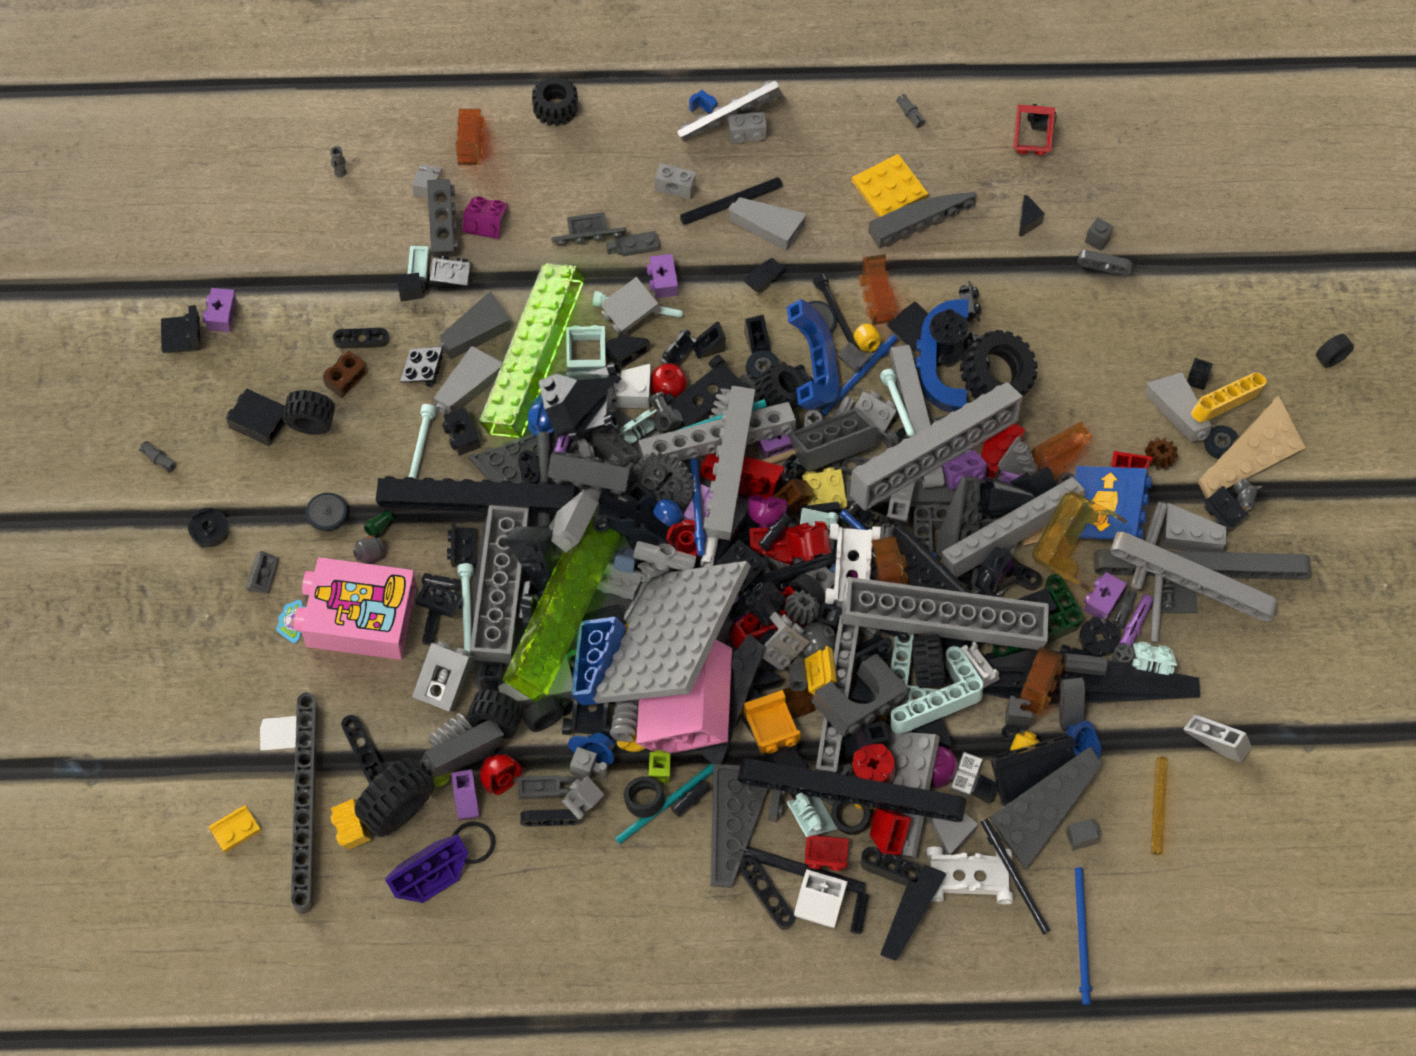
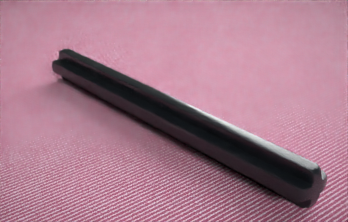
[680,177,782,225]
[750,550,859,588]
[744,846,866,894]

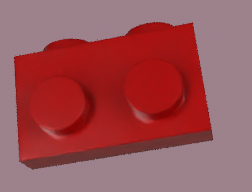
[804,835,849,871]

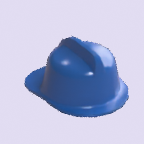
[528,395,554,436]
[1066,721,1101,759]
[568,732,616,765]

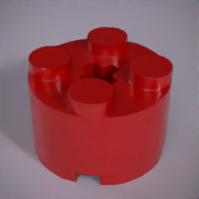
[666,520,707,566]
[787,521,831,561]
[852,744,896,784]

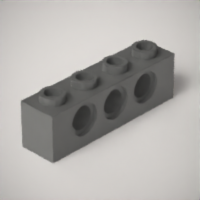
[427,179,458,258]

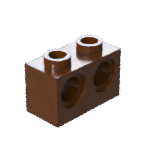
[323,351,368,398]
[773,479,815,518]

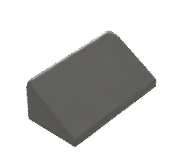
[245,551,279,594]

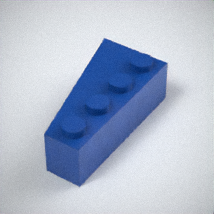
[572,617,626,706]

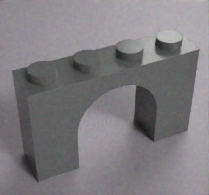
[811,653,909,737]

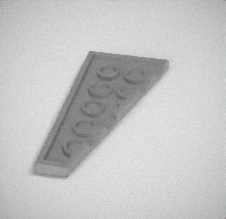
[677,80,784,141]
[887,731,940,858]

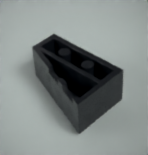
[504,527,567,591]

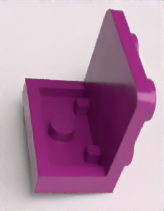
[462,196,508,239]

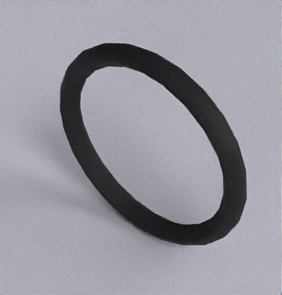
[452,821,495,864]

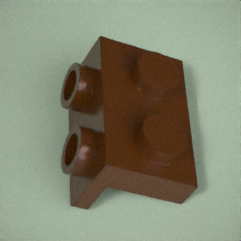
[774,687,816,719]

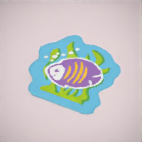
[276,600,306,643]

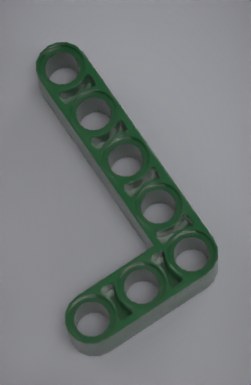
[991,574,1083,658]

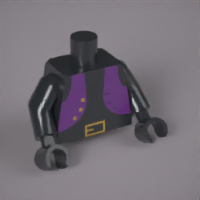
[975,547,1028,596]

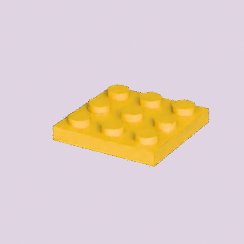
[851,154,928,218]

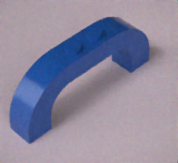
[787,299,839,410]
[916,299,968,413]

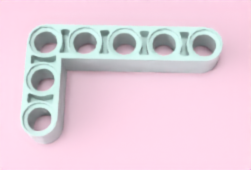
[890,633,939,708]
[891,646,983,734]

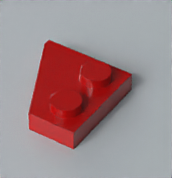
[749,526,792,565]

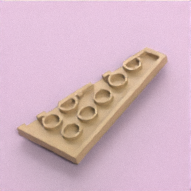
[1197,396,1306,498]

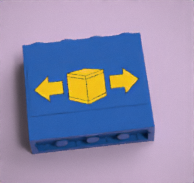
[1065,466,1152,545]

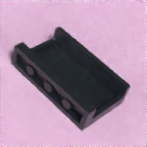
[990,734,1076,806]

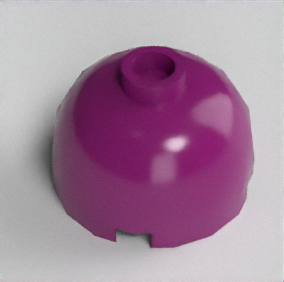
[748,496,788,528]
[930,745,958,788]

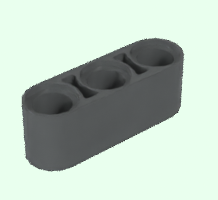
[1059,677,1085,731]

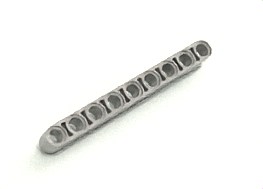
[889,345,944,489]
[1110,532,1278,621]

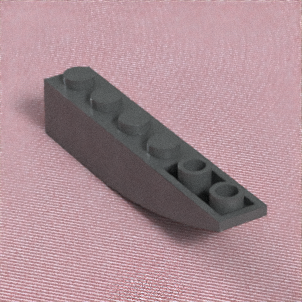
[868,192,977,249]

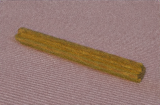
[1151,756,1168,855]

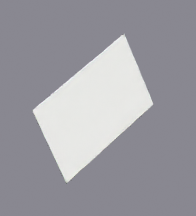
[260,716,311,751]

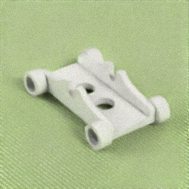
[825,523,881,605]
[926,846,1014,904]

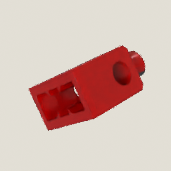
[869,808,911,855]

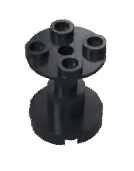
[929,309,968,367]

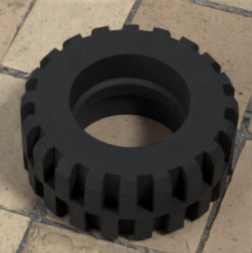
[960,330,1038,399]
[354,758,435,837]

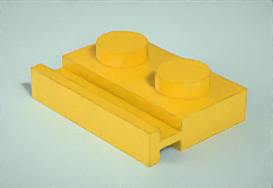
[805,646,837,695]
[208,805,261,853]

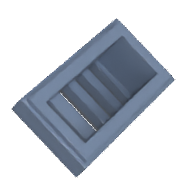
[613,547,639,574]

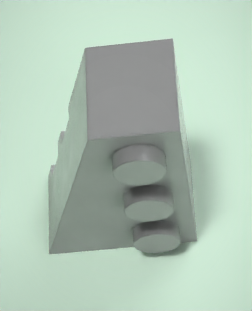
[1162,503,1226,552]

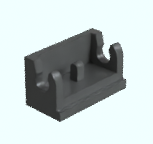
[1005,696,1032,731]

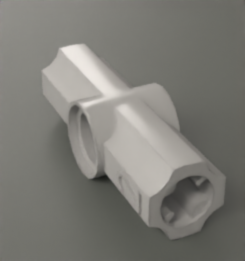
[633,541,696,571]

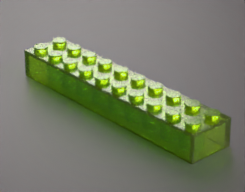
[479,263,584,438]
[502,515,621,702]

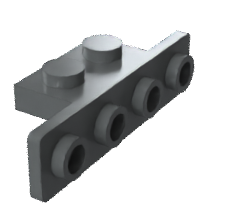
[551,212,626,245]

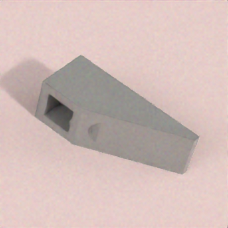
[887,481,916,525]

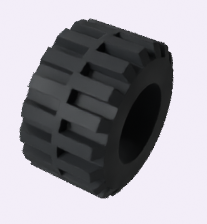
[532,76,578,126]
[754,362,806,411]
[283,390,335,435]
[912,635,946,688]
[467,690,524,739]

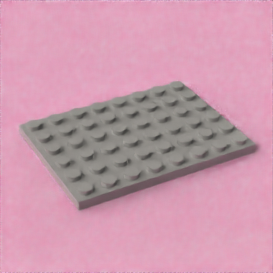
[592,561,751,703]

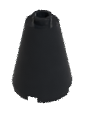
[978,477,1035,516]

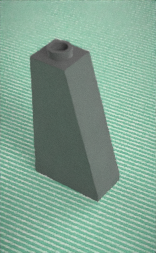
[439,292,511,360]
[420,720,504,778]

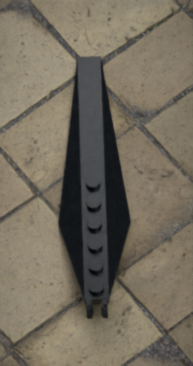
[941,649,1200,706]

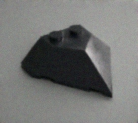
[539,371,622,437]

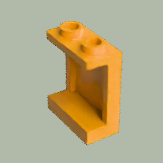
[744,690,801,754]

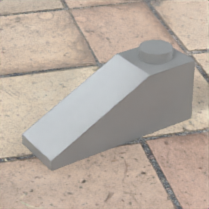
[1183,714,1252,763]

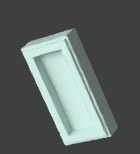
[408,246,430,282]

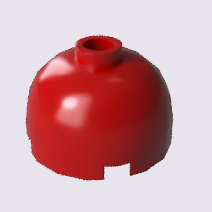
[650,364,688,398]
[480,754,522,795]

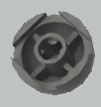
[801,622,836,657]

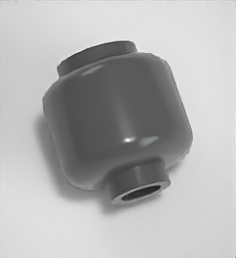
[353,535,384,564]

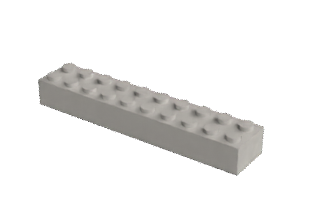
[850,382,1023,511]
[841,577,1049,650]

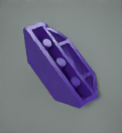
[385,834,468,903]

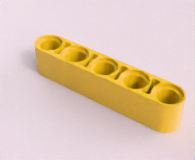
[1191,373,1267,422]

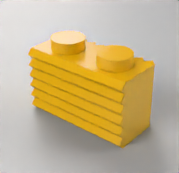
[330,798,371,850]

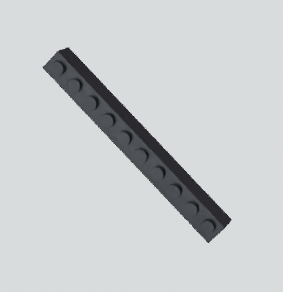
[375,476,576,514]

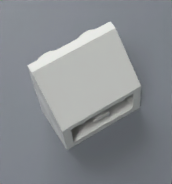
[794,869,847,928]

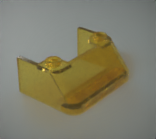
[1032,491,1127,591]

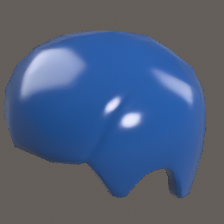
[653,499,683,527]

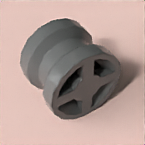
[1112,644,1134,665]

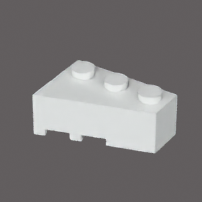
[596,364,650,409]

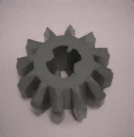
[784,590,820,625]

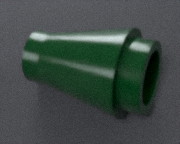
[364,511,393,537]

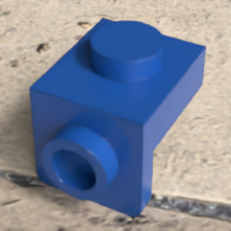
[689,90,718,114]

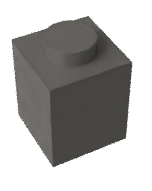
[1085,217,1114,251]
[1066,818,1100,851]

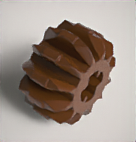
[1144,437,1178,470]

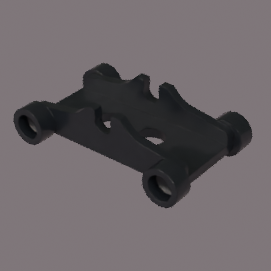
[664,355,751,427]
[568,362,621,441]
[592,490,670,546]
[562,655,614,739]

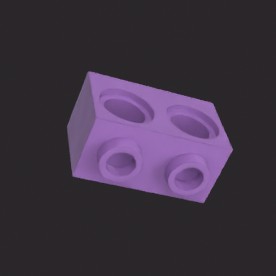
[942,450,987,490]

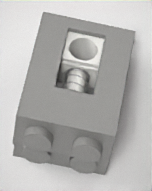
[412,640,476,711]

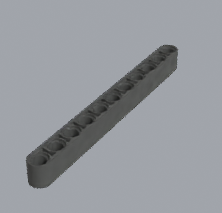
[1094,549,1312,580]
[291,692,318,914]

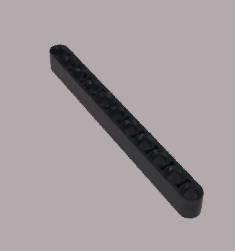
[737,758,967,822]

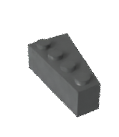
[547,451,635,494]

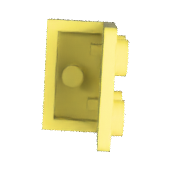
[800,467,847,509]

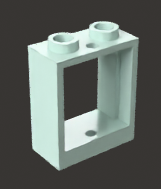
[566,325,606,373]

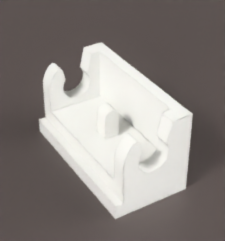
[961,641,999,688]

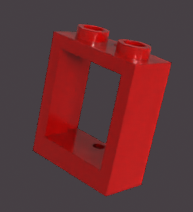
[1013,104,1055,155]

